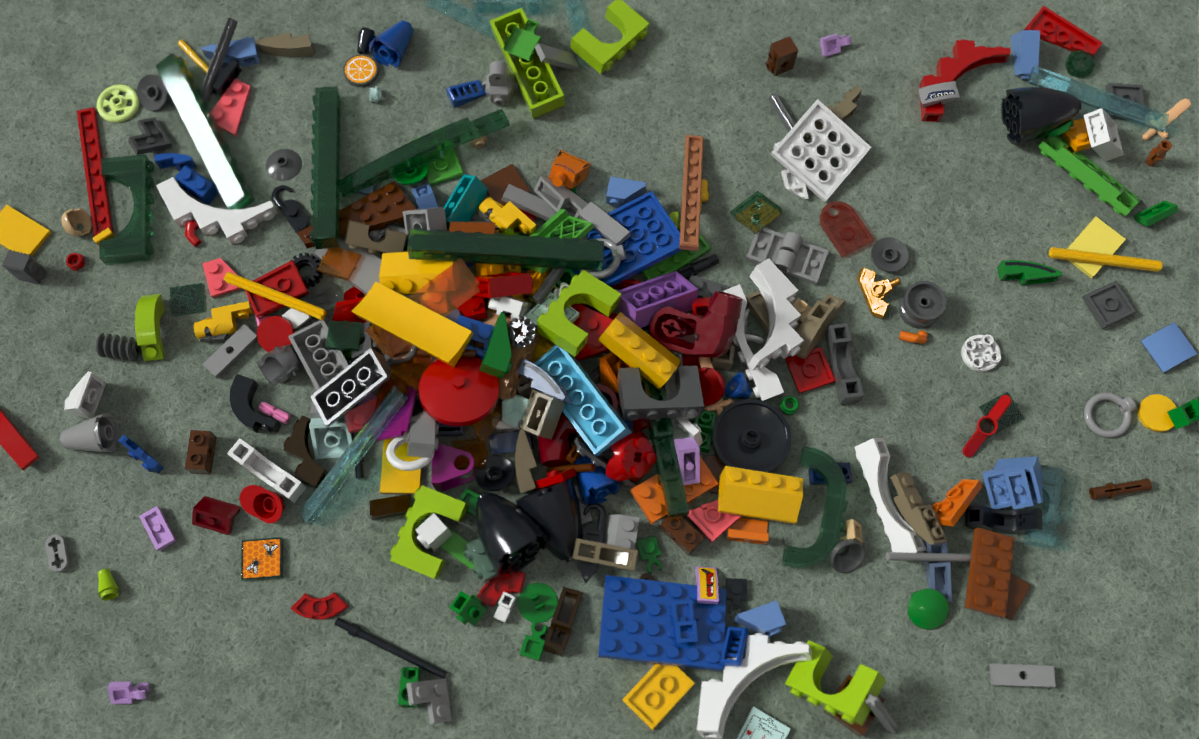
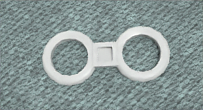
[386,392,435,471]

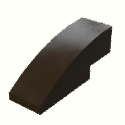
[543,587,583,657]

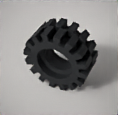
[289,253,324,289]

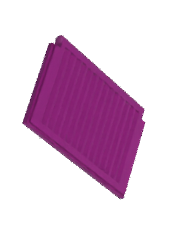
[373,377,420,442]

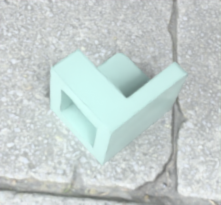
[502,394,529,428]

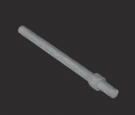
[885,552,971,562]

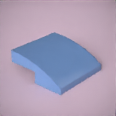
[1141,322,1197,373]
[982,468,1034,510]

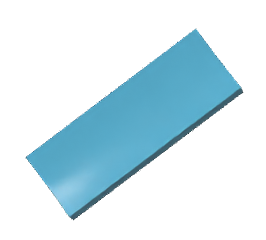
[534,344,632,456]

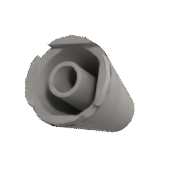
[60,413,120,453]

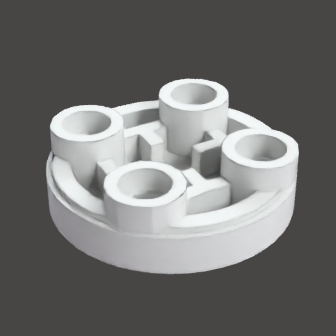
[961,334,1001,372]

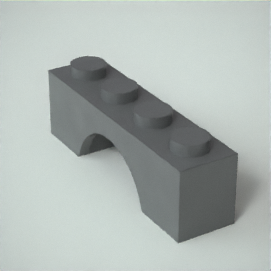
[825,323,864,405]

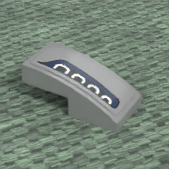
[918,81,960,108]

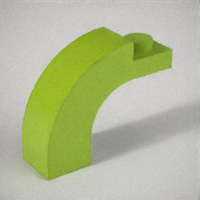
[135,294,165,361]

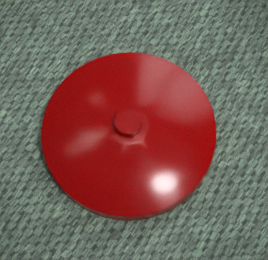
[419,357,499,426]

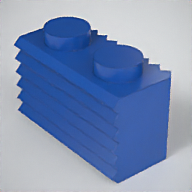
[175,165,219,205]

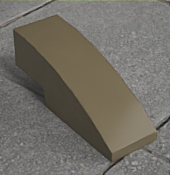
[255,32,315,57]
[515,429,537,493]
[571,538,638,571]

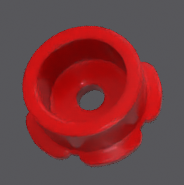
[66,253,85,271]

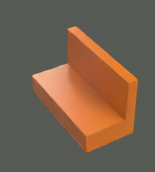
[726,518,769,545]

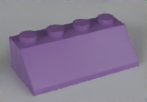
[618,271,698,328]

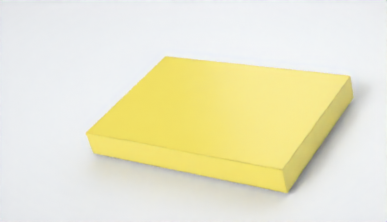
[1067,216,1126,279]

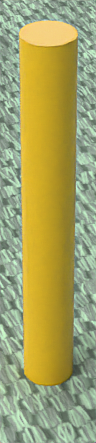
[178,40,209,74]

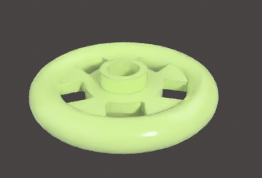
[97,85,140,123]

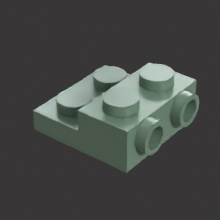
[463,537,505,583]

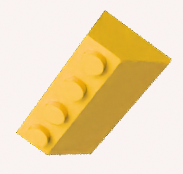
[379,248,461,294]
[598,312,681,389]
[718,466,803,524]

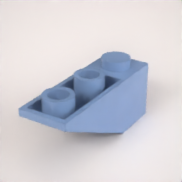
[201,37,261,67]

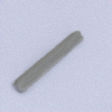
[866,694,898,734]

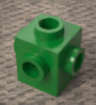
[449,591,487,626]

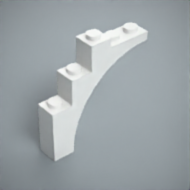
[156,177,278,245]
[748,258,804,371]
[697,633,812,739]

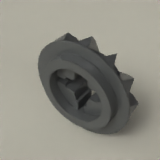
[508,316,535,348]

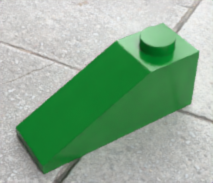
[479,312,513,379]

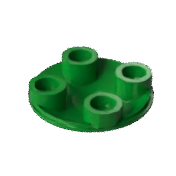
[908,589,949,629]

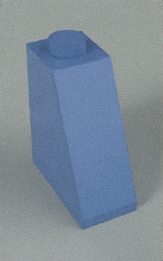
[1011,30,1040,79]

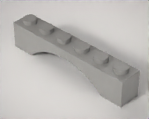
[407,356,439,458]

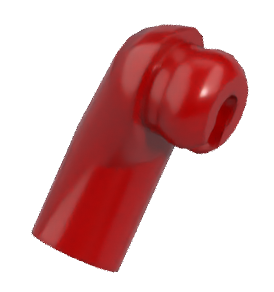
[185,220,202,247]

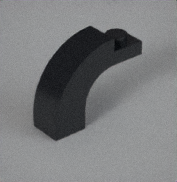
[230,374,281,433]
[965,505,1042,534]

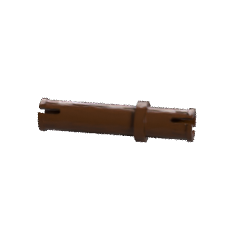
[1089,478,1152,500]

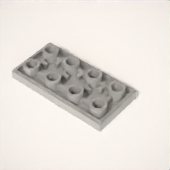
[314,237,381,295]

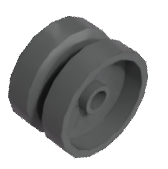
[898,281,947,329]

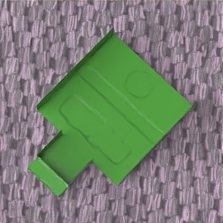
[503,19,542,61]

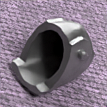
[257,345,302,386]

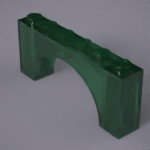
[99,154,154,265]

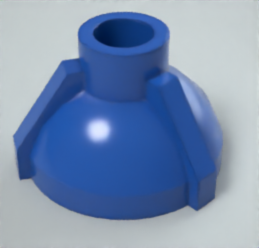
[724,372,752,399]

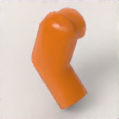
[899,330,928,344]

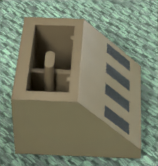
[519,389,565,439]

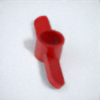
[962,395,1012,457]

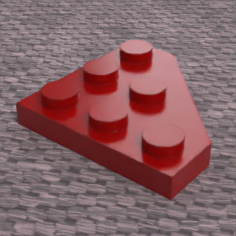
[571,303,613,361]

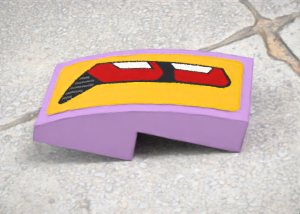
[696,566,719,604]

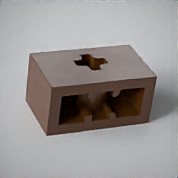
[766,36,798,76]
[185,430,217,474]
[659,510,704,556]

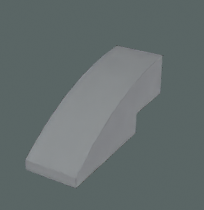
[534,176,588,219]

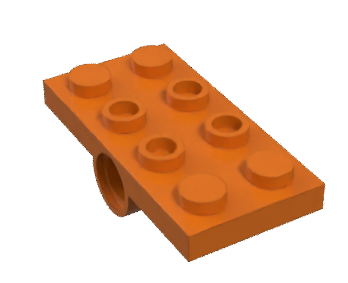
[630,456,718,525]

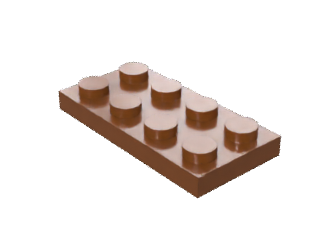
[965,528,1014,618]

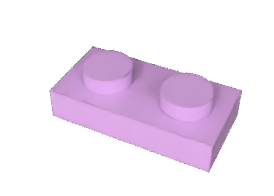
[139,506,177,551]

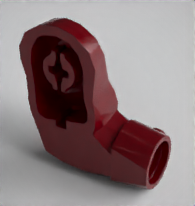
[650,291,743,357]
[538,384,618,467]

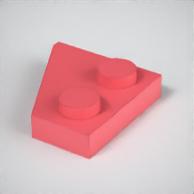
[202,258,242,298]

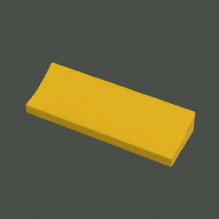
[351,281,474,367]

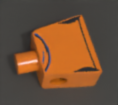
[549,150,591,189]

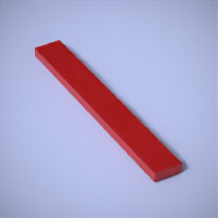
[77,107,114,237]

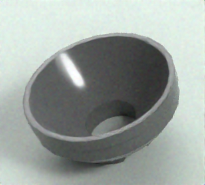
[830,539,866,573]

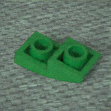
[695,410,716,453]

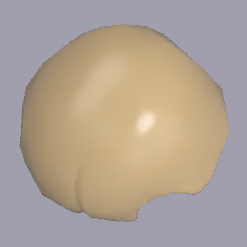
[61,208,92,237]

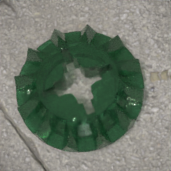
[1065,50,1095,78]

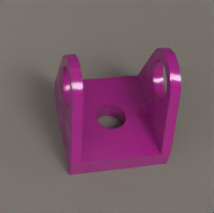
[431,444,476,491]

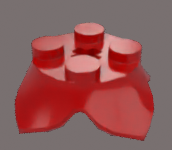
[606,431,657,482]

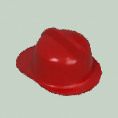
[239,485,285,523]

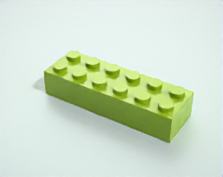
[490,8,565,119]

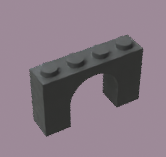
[617,366,704,421]

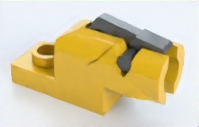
[479,197,537,236]
[194,301,254,342]

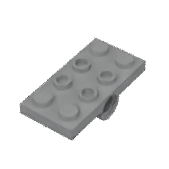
[746,227,829,285]

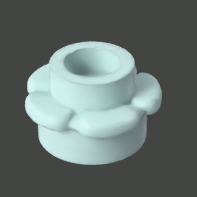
[369,86,381,104]

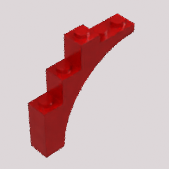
[920,39,1011,122]

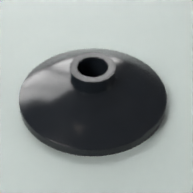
[475,456,514,491]

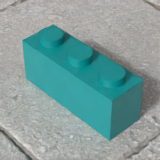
[444,174,488,231]

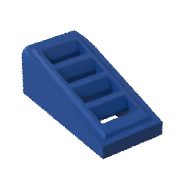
[446,80,486,108]
[719,627,750,666]

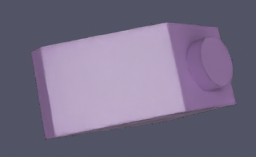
[674,437,700,486]

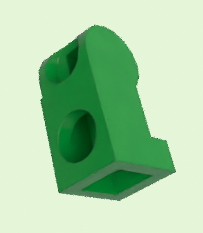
[398,667,420,708]

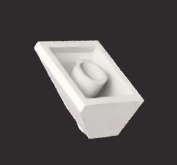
[64,371,106,419]

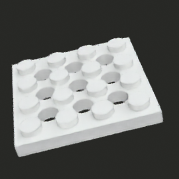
[770,99,872,202]

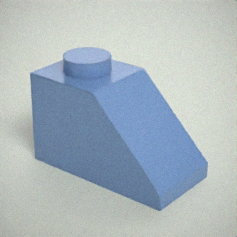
[606,176,646,207]
[411,183,438,209]

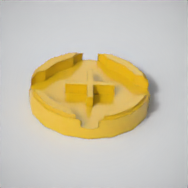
[1137,394,1176,433]

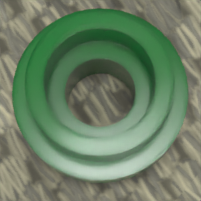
[780,396,799,415]

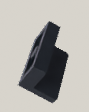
[211,60,242,97]

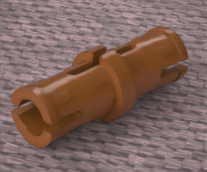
[1145,140,1172,167]

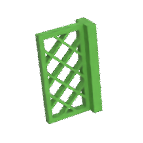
[510,209,594,274]

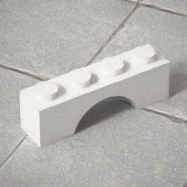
[227,438,307,503]

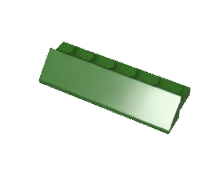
[1038,135,1141,216]

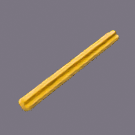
[1048,247,1163,272]
[224,272,327,320]

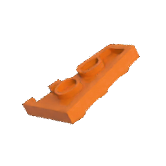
[932,479,983,527]

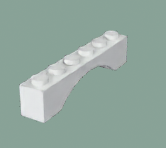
[722,284,784,401]
[854,438,927,553]

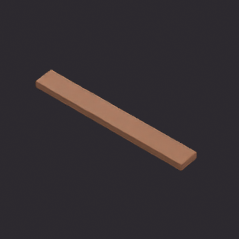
[679,135,704,251]

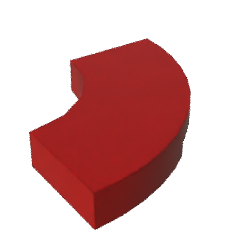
[477,572,526,607]
[291,592,349,620]

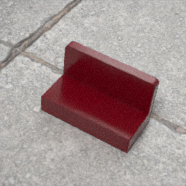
[192,496,241,535]

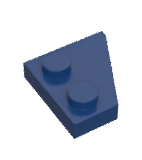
[118,435,164,473]

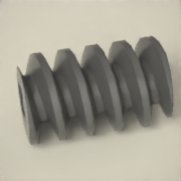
[96,333,142,361]

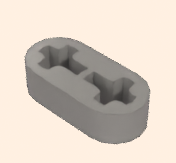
[45,534,70,573]

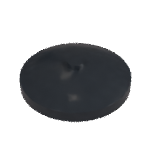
[712,399,791,473]

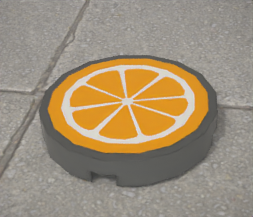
[343,54,379,87]

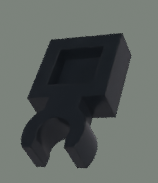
[726,578,747,614]

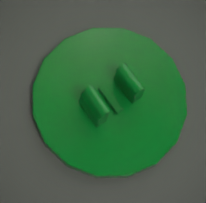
[517,582,558,623]

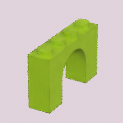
[570,0,650,74]
[536,270,621,357]
[390,485,469,579]
[785,640,886,725]

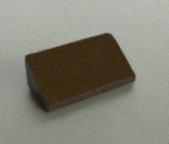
[370,494,411,520]

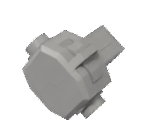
[482,61,518,106]

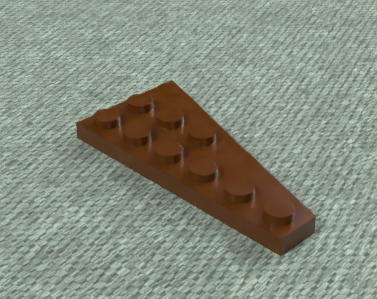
[297,181,416,249]

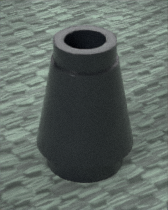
[357,27,375,55]

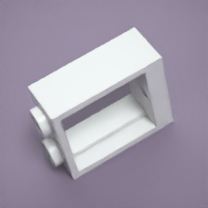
[1084,108,1124,161]

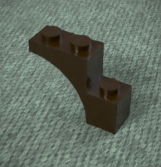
[283,415,328,490]

